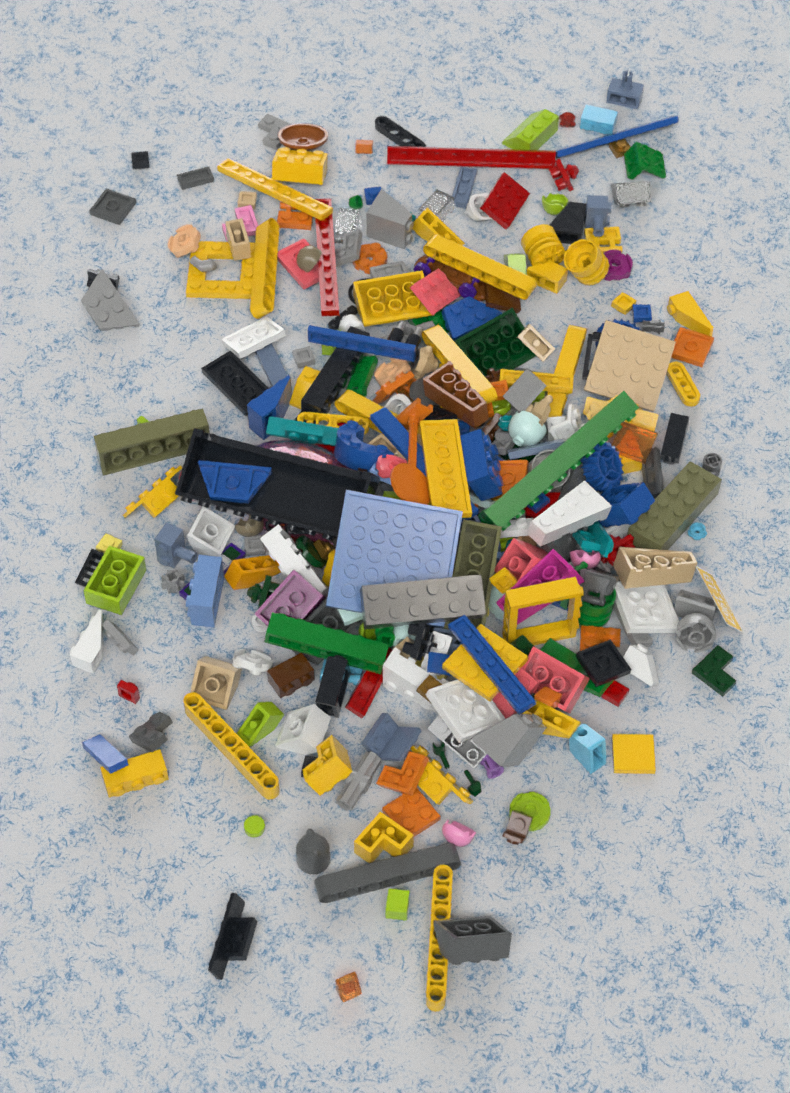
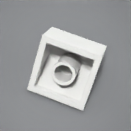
[275,704,331,755]

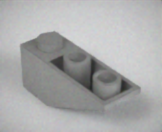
[428,715,487,769]

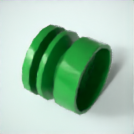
[578,588,616,627]

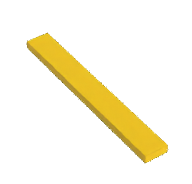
[217,158,333,221]

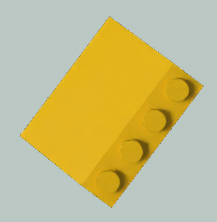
[353,270,432,327]

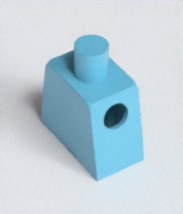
[569,724,607,774]

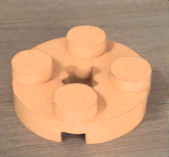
[168,224,201,258]
[374,358,411,386]

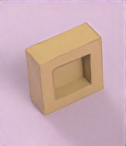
[237,191,257,209]

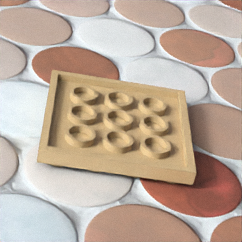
[584,320,676,412]

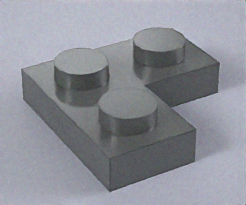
[128,712,173,752]

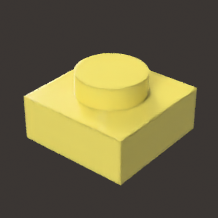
[96,533,123,553]

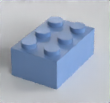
[186,555,224,628]

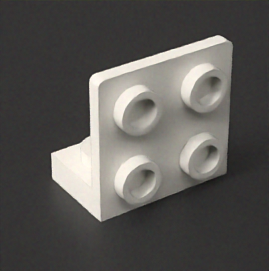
[550,404,586,442]

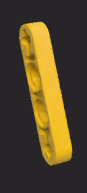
[297,412,369,435]

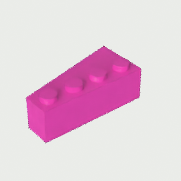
[496,549,585,625]

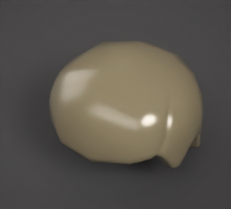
[297,245,322,272]
[235,515,264,537]

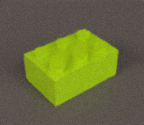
[83,546,146,615]

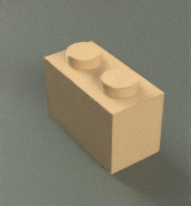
[225,218,251,261]

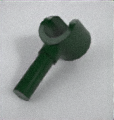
[433,740,450,769]
[464,770,482,797]

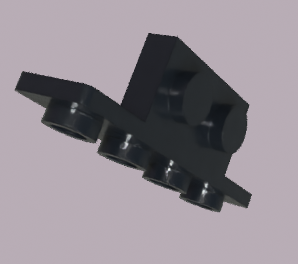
[208,893,258,980]

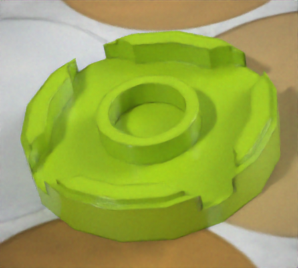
[509,792,551,832]

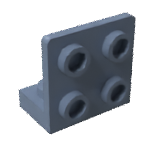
[361,713,422,761]

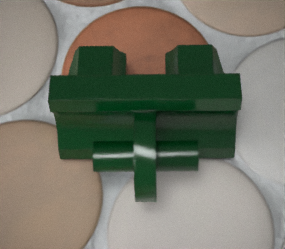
[247,575,280,609]

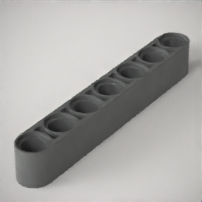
[314,843,461,903]

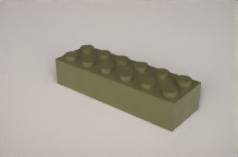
[93,408,210,476]
[627,461,722,550]
[443,519,502,630]

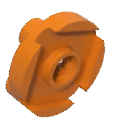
[352,242,387,274]

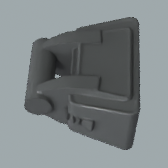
[580,568,619,607]

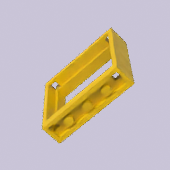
[502,577,584,645]

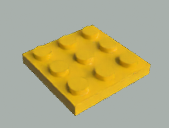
[442,624,528,702]

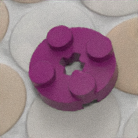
[603,250,633,281]

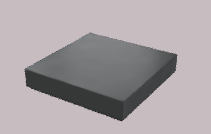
[89,188,136,225]

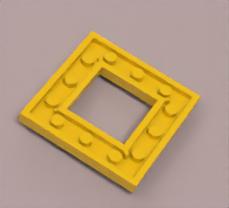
[186,241,255,299]

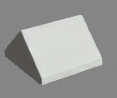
[186,506,235,557]

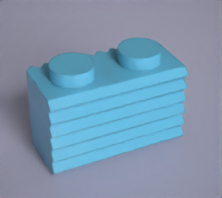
[580,105,618,135]

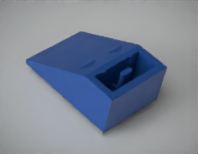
[247,375,292,440]

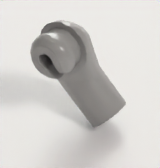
[190,256,217,272]

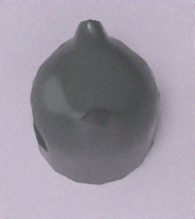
[296,829,330,874]

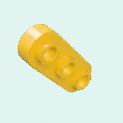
[666,361,700,407]

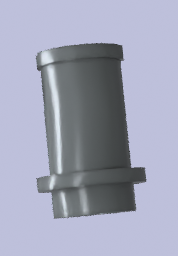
[642,320,665,334]

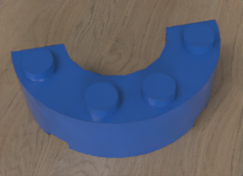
[334,421,394,472]

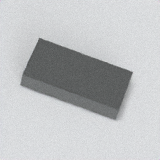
[177,166,214,190]

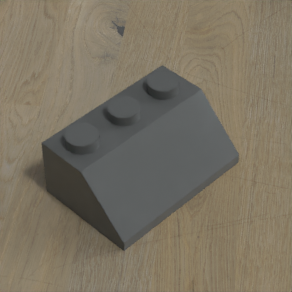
[433,916,512,965]

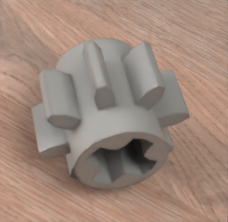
[161,569,185,594]

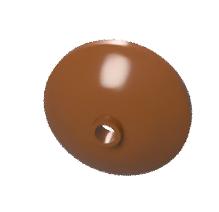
[278,123,328,151]

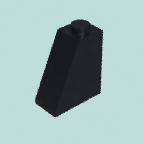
[550,202,586,244]
[660,413,689,465]

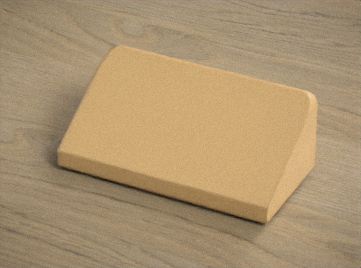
[517,324,555,362]

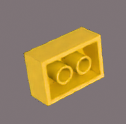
[272,147,328,185]

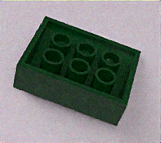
[454,308,536,381]

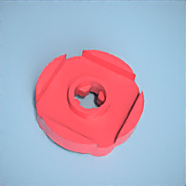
[376,455,407,478]

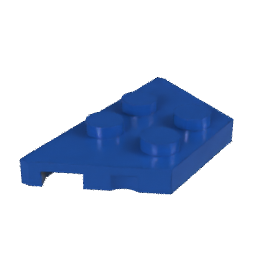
[442,296,502,341]
[198,460,272,504]

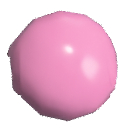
[570,550,601,569]
[442,820,476,847]

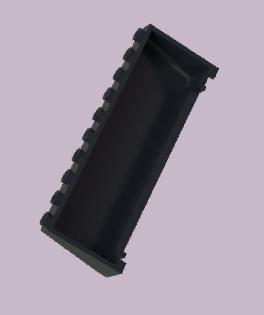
[175,428,380,541]

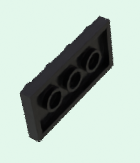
[201,350,269,416]

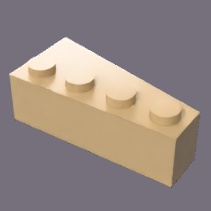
[613,547,697,589]

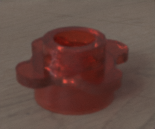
[559,112,576,127]

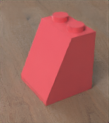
[494,538,548,581]

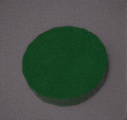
[295,535,327,569]

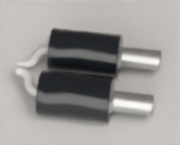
[387,321,423,350]

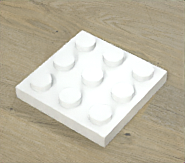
[615,581,679,634]
[425,679,505,743]

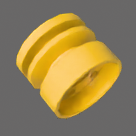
[521,224,566,266]
[563,239,609,285]

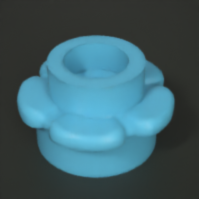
[688,522,707,540]

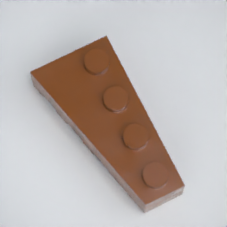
[423,361,489,429]

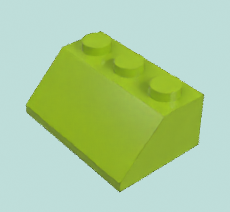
[502,109,559,150]

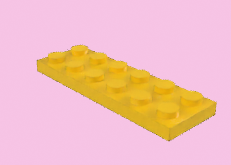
[419,419,472,518]

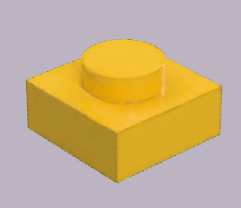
[611,292,637,315]
[489,567,518,594]

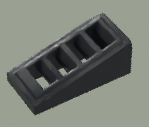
[75,549,104,587]

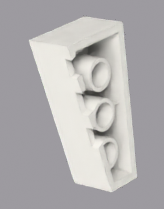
[527,480,612,546]
[260,524,328,601]
[383,647,449,715]

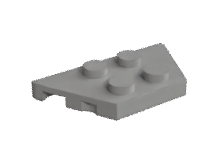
[81,269,140,331]

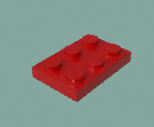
[480,172,530,230]

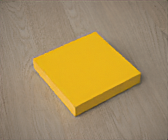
[612,734,656,774]

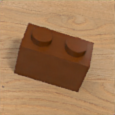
[267,653,315,698]

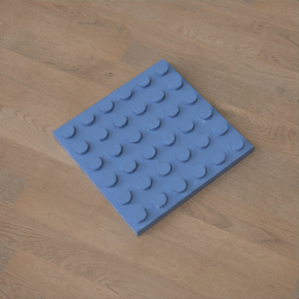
[326,490,463,628]

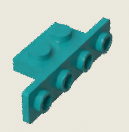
[266,416,338,446]
[572,521,614,558]

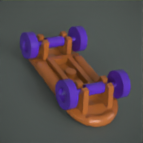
[414,255,485,301]

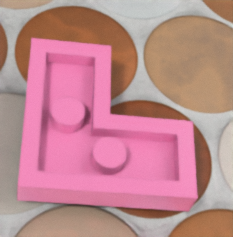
[222,205,258,241]

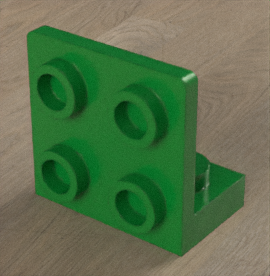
[624,141,666,180]

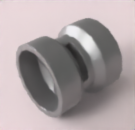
[702,453,722,477]

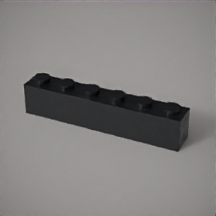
[301,326,370,414]

